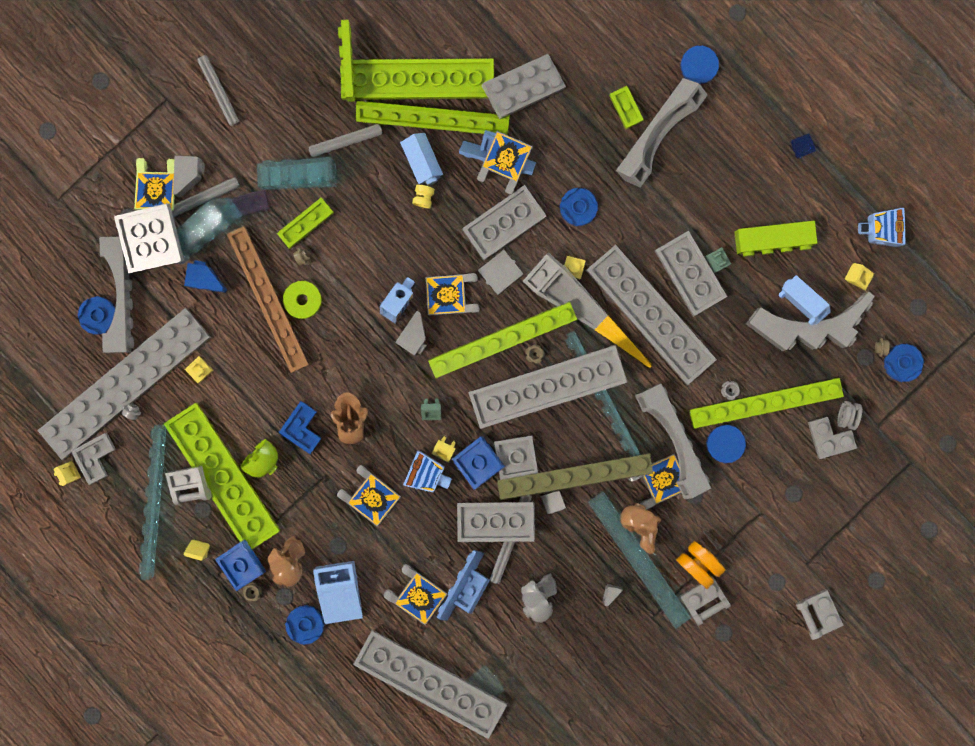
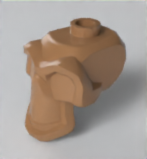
[331,392,368,444]
[620,504,661,554]
[267,536,305,587]

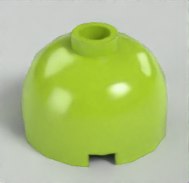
[241,439,278,478]

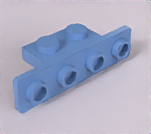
[459,130,536,175]
[437,550,490,621]

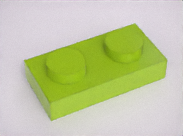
[609,86,644,129]

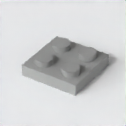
[494,436,538,480]

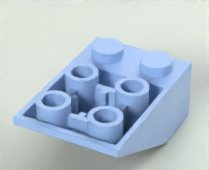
[313,561,363,624]

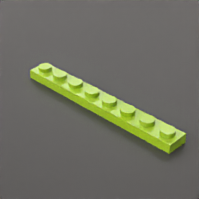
[356,101,509,135]
[428,301,577,378]
[689,378,844,429]

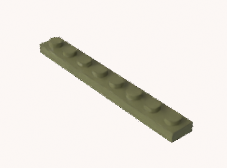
[497,454,653,500]

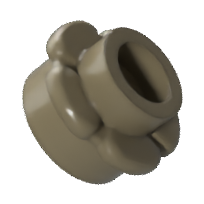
[293,248,310,266]
[875,338,889,357]
[525,345,544,363]
[243,582,262,601]

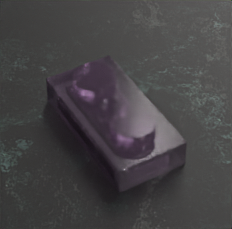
[227,190,270,219]

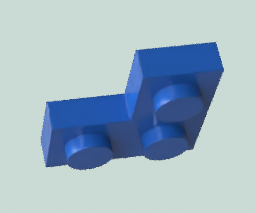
[279,401,322,454]

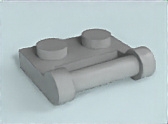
[165,466,211,505]
[680,576,731,626]
[796,589,844,640]

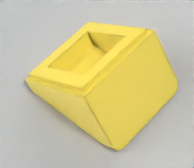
[845,263,874,290]
[184,540,210,561]

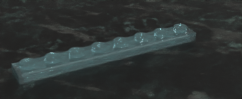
[565,331,641,457]
[139,424,167,580]
[588,491,691,629]

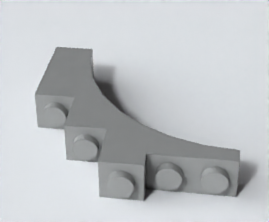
[746,292,875,351]

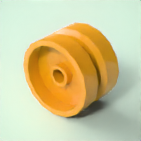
[676,540,726,590]

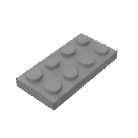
[482,54,566,119]
[462,185,547,260]
[655,231,727,316]
[457,502,535,542]

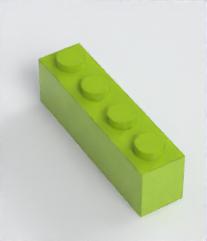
[735,221,817,257]

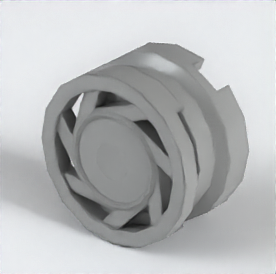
[837,401,862,430]

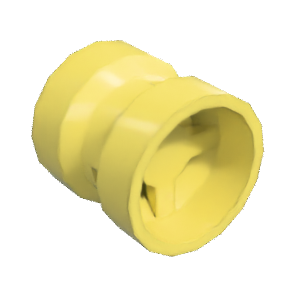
[412,185,435,208]

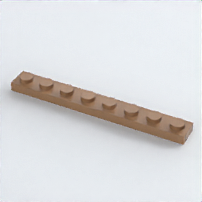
[227,226,309,373]

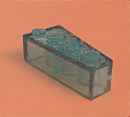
[257,157,337,190]
[171,198,242,265]

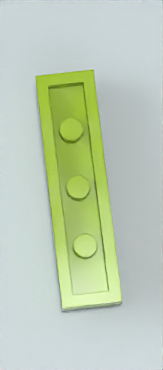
[338,20,355,102]

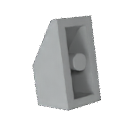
[173,156,205,197]
[395,311,427,356]

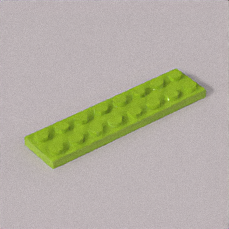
[341,59,494,100]
[164,403,281,549]

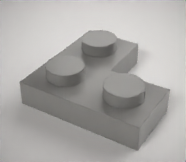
[808,417,857,459]
[71,433,116,485]

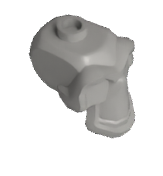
[521,573,557,623]

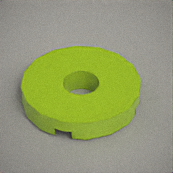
[283,281,322,319]

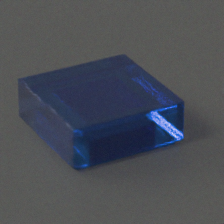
[790,133,816,159]

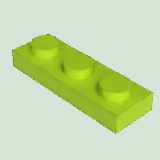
[277,198,334,249]

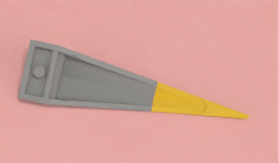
[523,252,652,368]

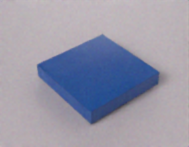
[452,436,505,490]
[215,539,266,591]

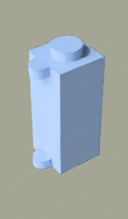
[400,133,443,186]
[778,275,830,326]

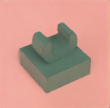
[704,248,731,273]
[421,398,441,420]

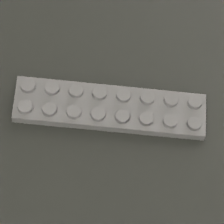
[586,245,717,385]
[468,345,627,429]
[353,629,507,739]

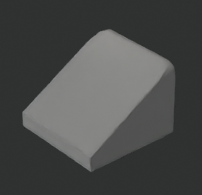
[541,490,566,514]
[602,584,623,606]

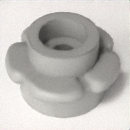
[721,381,740,400]
[122,403,141,420]

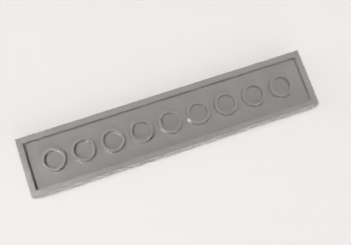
[37,308,211,460]

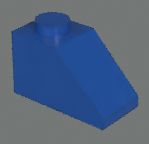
[184,261,227,293]

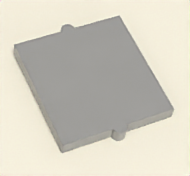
[478,250,523,295]

